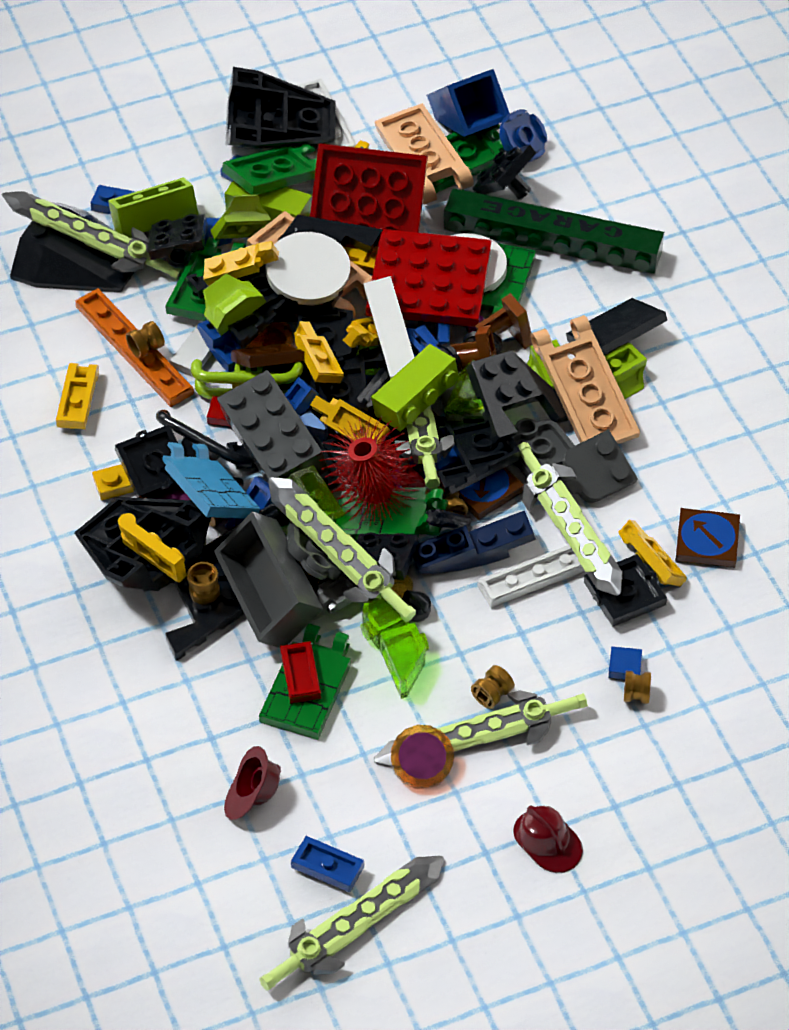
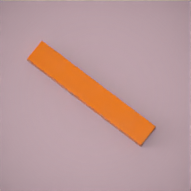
[75,288,194,407]

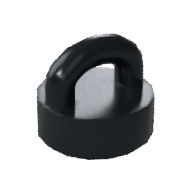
[402,590,431,622]

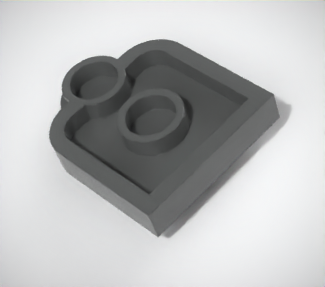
[513,418,575,478]
[561,429,638,503]
[287,522,343,580]

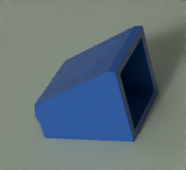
[427,68,510,137]

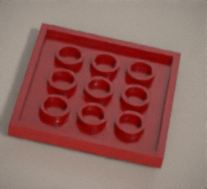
[310,143,428,249]
[366,229,492,327]

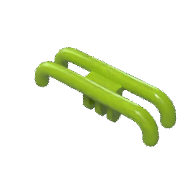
[191,359,306,399]

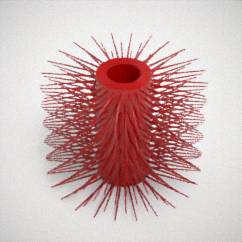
[319,416,420,525]

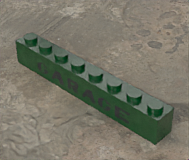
[443,188,664,274]

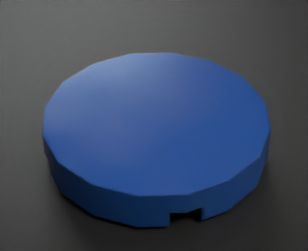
[500,109,547,162]

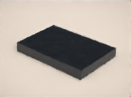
[566,298,667,355]

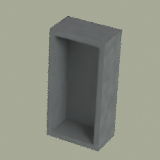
[217,370,329,487]
[214,511,323,648]

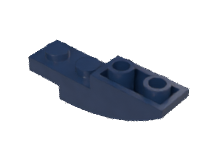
[414,510,536,573]

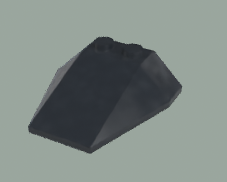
[225,67,335,149]
[10,202,135,292]
[74,497,211,591]

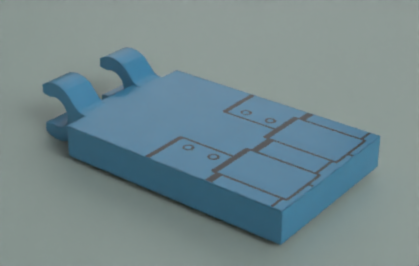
[162,442,260,518]

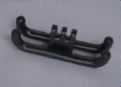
[156,410,254,487]

